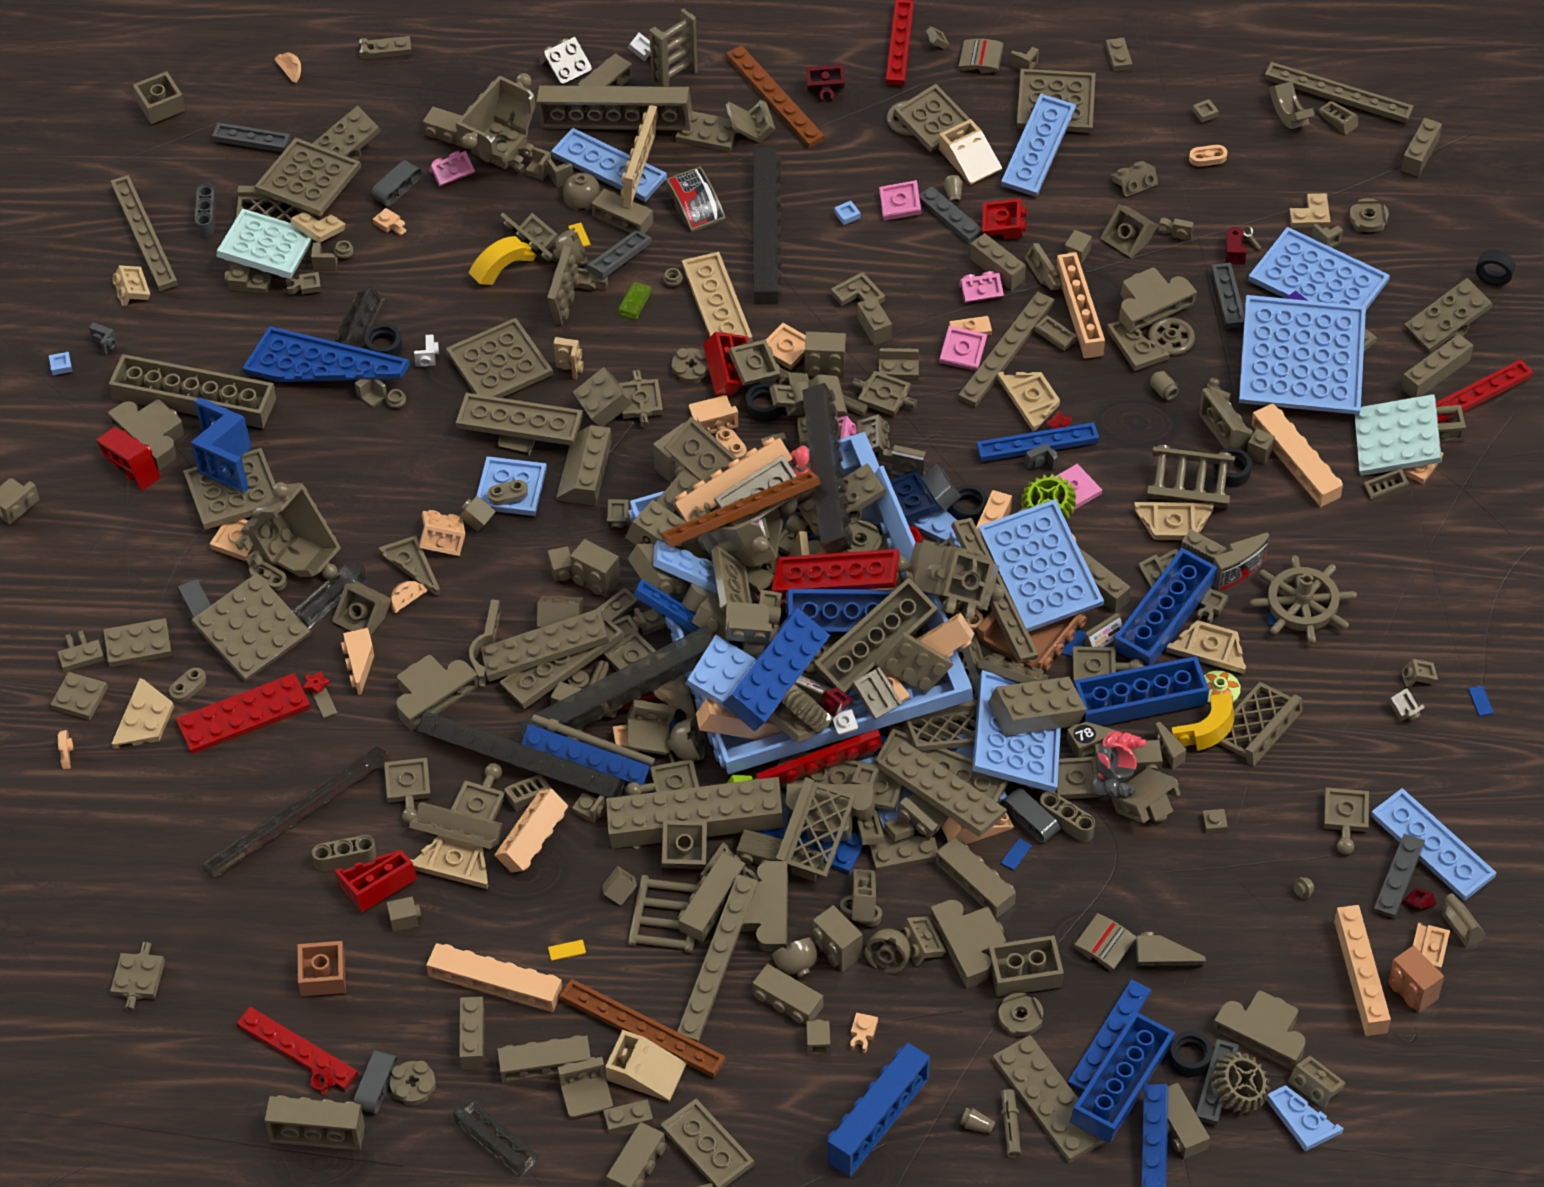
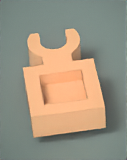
[850,1013,878,1053]

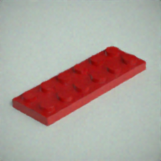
[772,549,900,595]
[176,673,311,755]

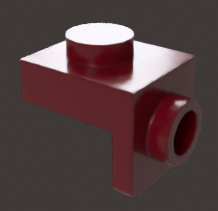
[819,686,853,717]

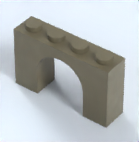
[628,544,713,594]

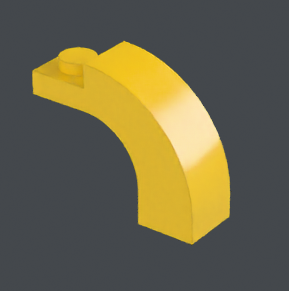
[468,236,537,285]
[1172,692,1234,751]

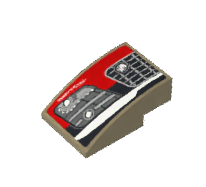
[666,166,726,233]
[1213,532,1269,592]

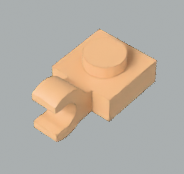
[373,208,406,236]

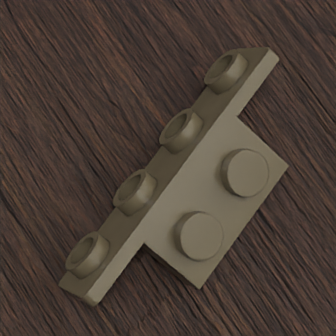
[500,213,559,264]

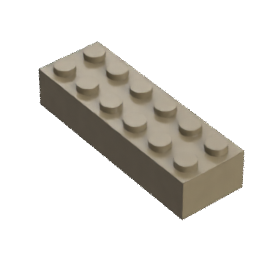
[813,578,938,695]

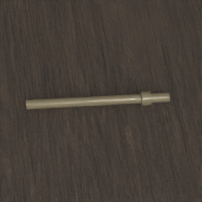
[531,714,655,766]

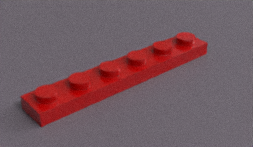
[886,0,914,86]
[1436,359,1533,424]
[756,729,883,785]
[236,1007,358,1092]

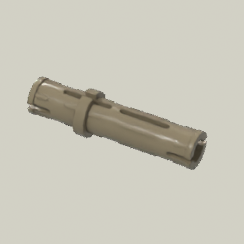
[1001,1089,1022,1158]

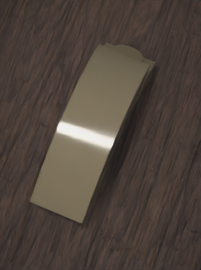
[1269,81,1314,129]

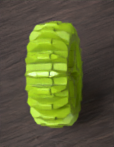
[1021,474,1077,519]

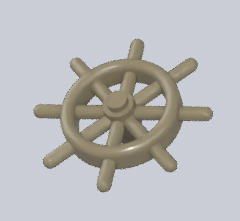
[1250,555,1357,644]

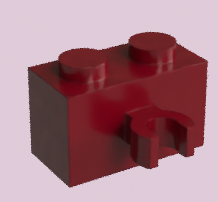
[806,64,845,101]

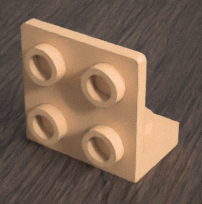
[689,395,738,434]
[419,510,465,556]

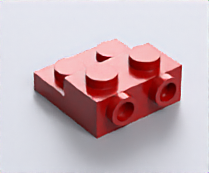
[982,198,1027,239]

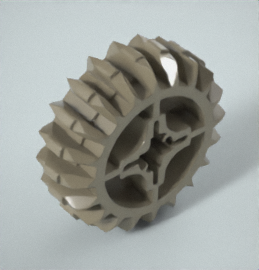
[781,684,832,732]
[1210,1052,1271,1114]

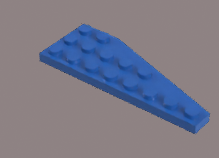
[242,326,410,382]

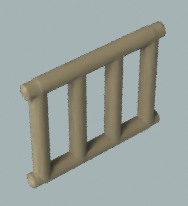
[628,875,700,953]

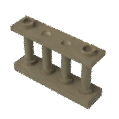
[649,8,698,87]
[1147,445,1235,509]

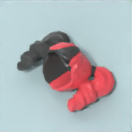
[1091,731,1146,798]

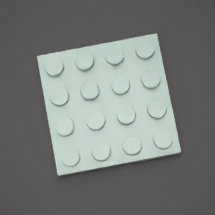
[216,209,313,279]
[1355,394,1442,476]

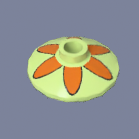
[1204,670,1240,704]

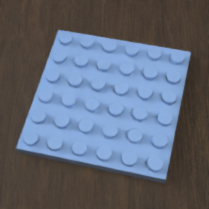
[1239,295,1366,415]

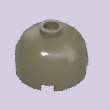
[563,173,601,211]
[553,228,588,267]
[668,718,706,761]
[865,928,911,973]
[771,937,817,978]

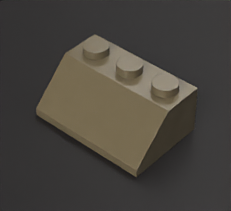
[1199,388,1253,451]

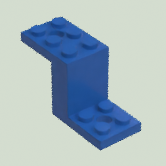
[191,397,252,493]

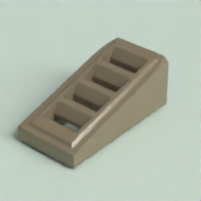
[1317,101,1358,135]
[1363,468,1410,500]
[1154,722,1186,769]
[504,774,552,811]

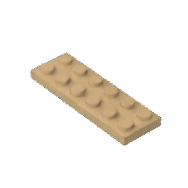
[621,105,657,208]
[682,252,753,343]

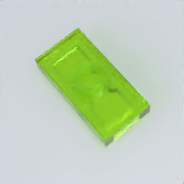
[618,281,652,319]

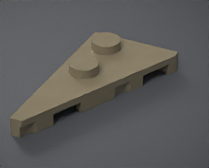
[379,536,441,595]

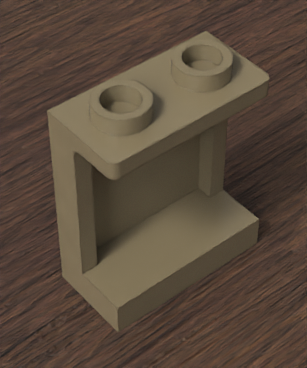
[1111,768,1181,823]

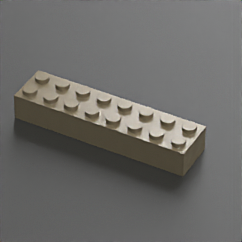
[536,86,693,130]
[109,354,276,429]
[606,777,785,849]

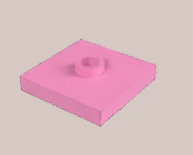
[879,180,922,221]
[939,326,987,371]
[1055,464,1102,510]

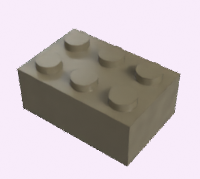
[988,935,1064,997]

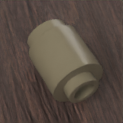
[1150,371,1179,400]

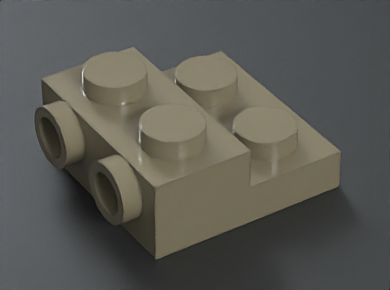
[225,261,273,294]
[728,339,780,386]

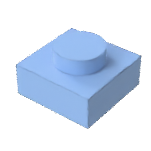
[834,201,861,225]
[49,352,72,375]

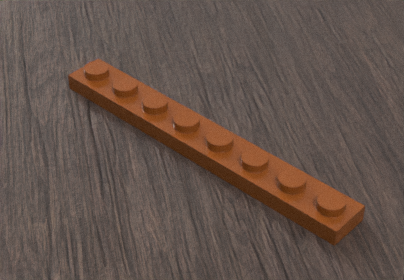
[726,45,825,148]
[661,471,820,547]
[560,979,726,1078]

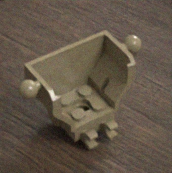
[456,73,535,171]
[235,482,341,580]
[692,502,784,567]
[898,540,1005,620]

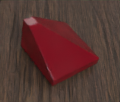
[1403,888,1437,909]

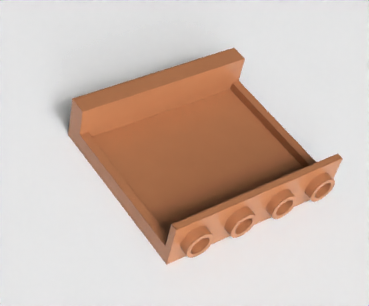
[977,611,1087,671]

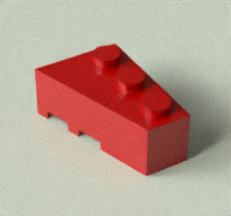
[703,332,748,397]
[96,427,161,491]
[335,850,417,912]

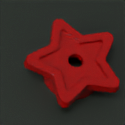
[1047,411,1072,429]
[303,671,330,693]
[309,1066,337,1096]

